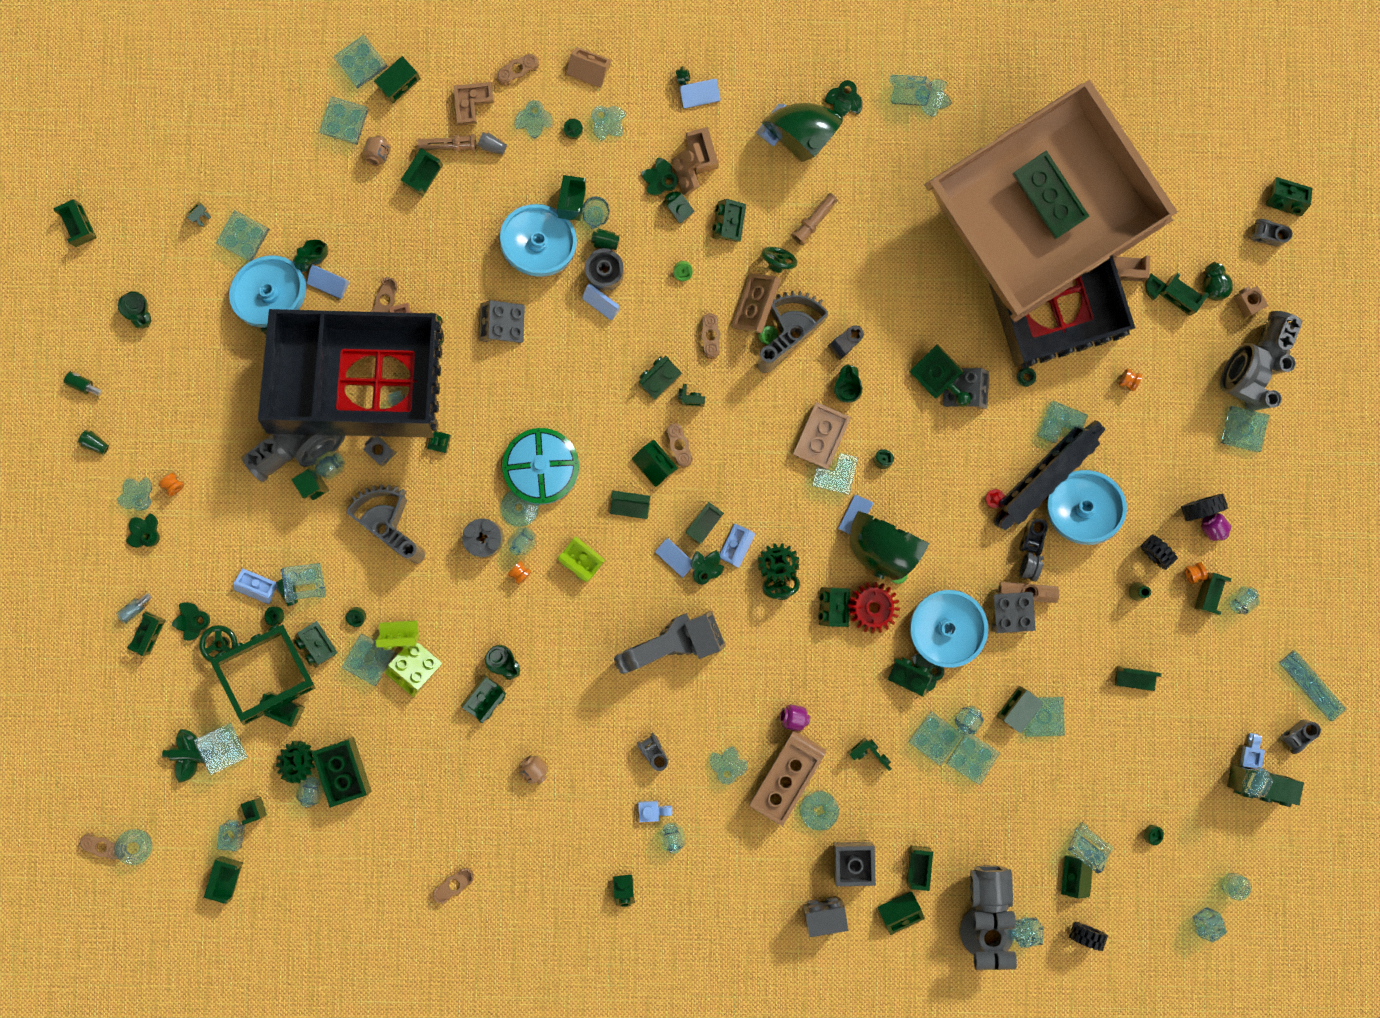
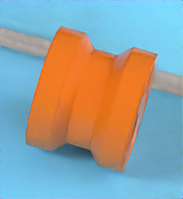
[1119,368,1142,391]
[159,473,184,497]
[508,561,532,585]
[1184,562,1208,585]

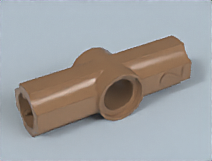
[998,582,1059,603]

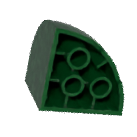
[761,103,843,162]
[850,511,930,580]

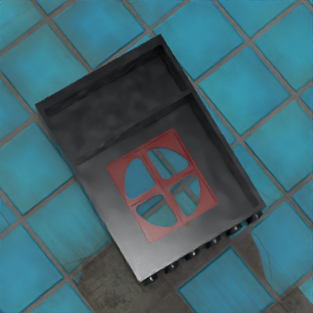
[987,256,1135,369]
[258,309,443,438]

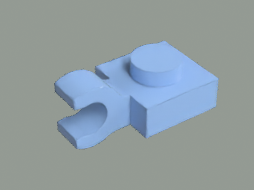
[1240,733,1265,769]
[638,801,672,822]

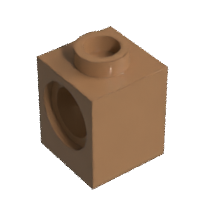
[1234,286,1268,318]

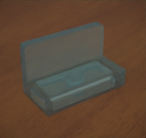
[889,75,932,106]

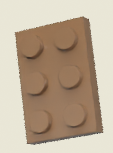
[731,273,781,333]
[793,402,851,470]

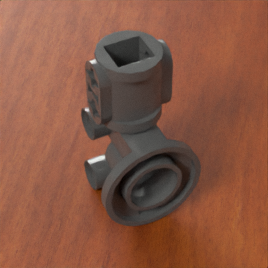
[1220,311,1302,411]
[241,434,345,482]
[959,865,1017,970]

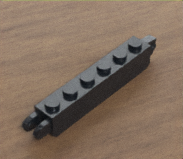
[993,420,1105,530]

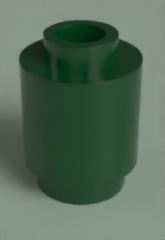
[591,228,620,250]

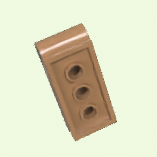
[749,730,827,827]

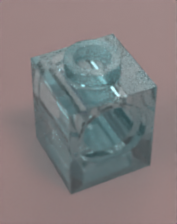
[217,820,245,851]

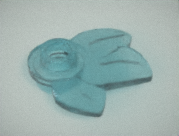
[915,79,952,117]
[515,100,553,139]
[591,106,626,141]
[117,477,152,511]
[710,746,748,785]

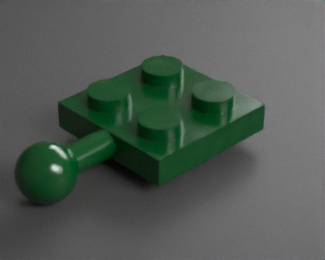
[909,344,971,407]

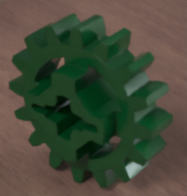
[758,543,799,584]
[276,741,315,784]

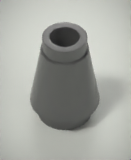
[477,132,507,155]

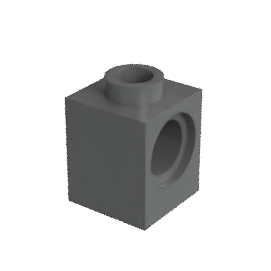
[363,436,397,466]

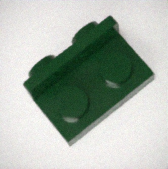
[1266,177,1313,216]
[712,199,746,242]
[639,356,682,400]
[818,587,850,627]
[294,621,338,668]
[887,657,933,697]

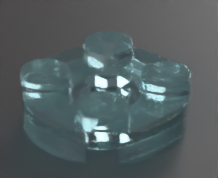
[800,791,839,831]

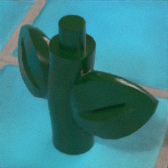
[162,729,212,783]

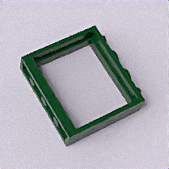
[210,624,316,726]

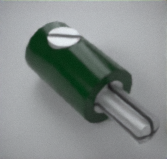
[64,371,102,396]

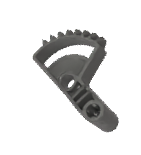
[757,291,828,373]
[347,485,425,564]
[614,613,693,674]

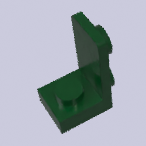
[847,737,892,771]

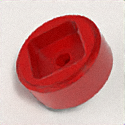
[985,489,1005,508]

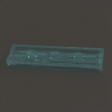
[1279,650,1346,721]

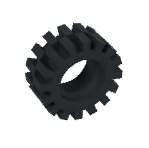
[1140,534,1178,570]
[1069,922,1108,951]

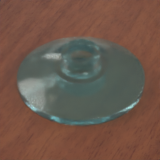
[501,491,539,527]

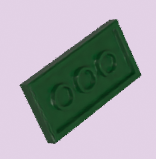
[1012,150,1090,239]

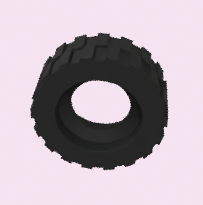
[1181,494,1228,521]

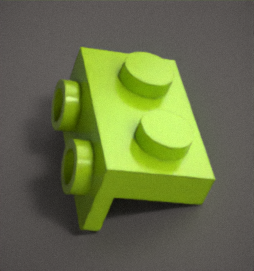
[557,536,605,582]
[376,620,419,650]

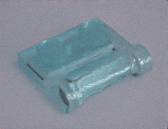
[281,563,326,603]
[1068,822,1114,874]

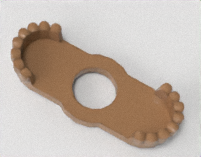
[497,54,539,86]
[370,277,398,312]
[702,313,721,359]
[666,423,693,467]
[80,833,127,860]
[433,868,474,904]

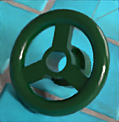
[761,247,798,273]
[762,575,800,600]
[199,625,238,662]

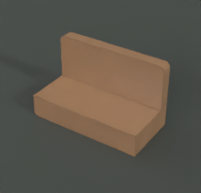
[567,47,612,87]

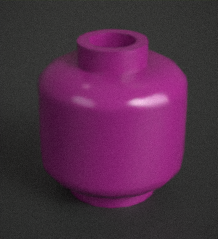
[1201,513,1231,541]
[780,704,810,731]

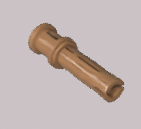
[417,134,477,152]
[791,193,838,245]

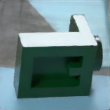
[678,384,705,407]

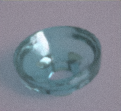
[115,829,153,865]

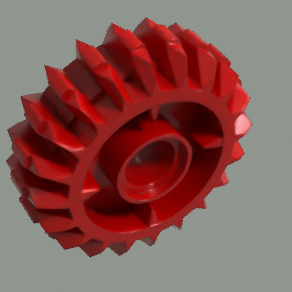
[848,581,900,634]

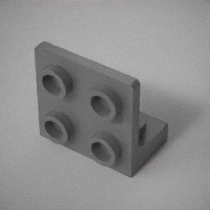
[479,300,525,343]
[943,368,989,409]
[992,592,1036,633]

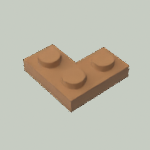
[454,82,494,125]
[671,143,705,195]

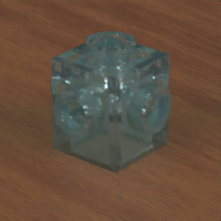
[1192,907,1227,943]
[1011,917,1044,948]

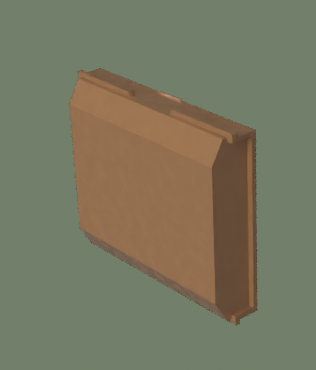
[924,80,1178,323]

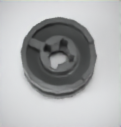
[1019,552,1044,582]

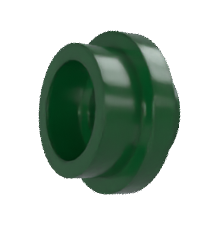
[676,66,691,85]
[1017,367,1036,387]

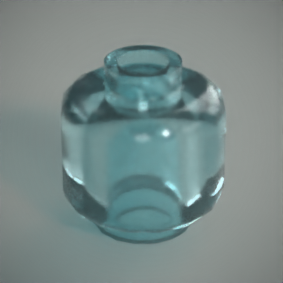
[315,451,345,479]
[508,527,537,556]
[1229,586,1260,615]
[955,705,984,735]
[1242,767,1273,799]
[296,777,324,807]
[659,823,686,854]
[1221,873,1251,901]

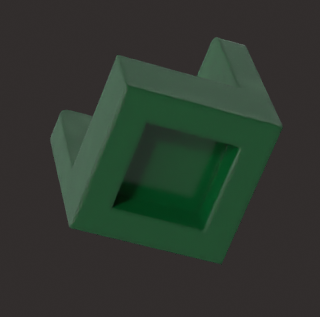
[241,797,267,825]

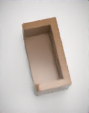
[686,127,718,174]
[1113,255,1150,282]

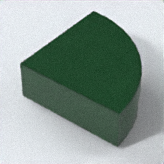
[1145,273,1166,300]

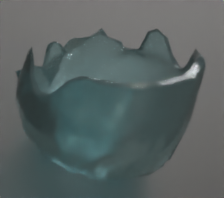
[582,196,610,229]

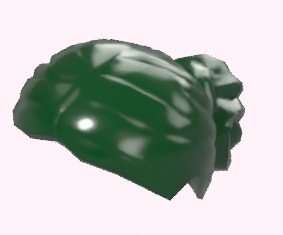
[292,239,328,272]
[1204,262,1233,301]
[118,291,152,329]
[834,364,863,403]
[485,644,520,680]

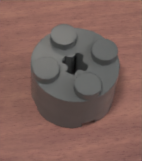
[585,248,624,291]
[462,519,504,557]

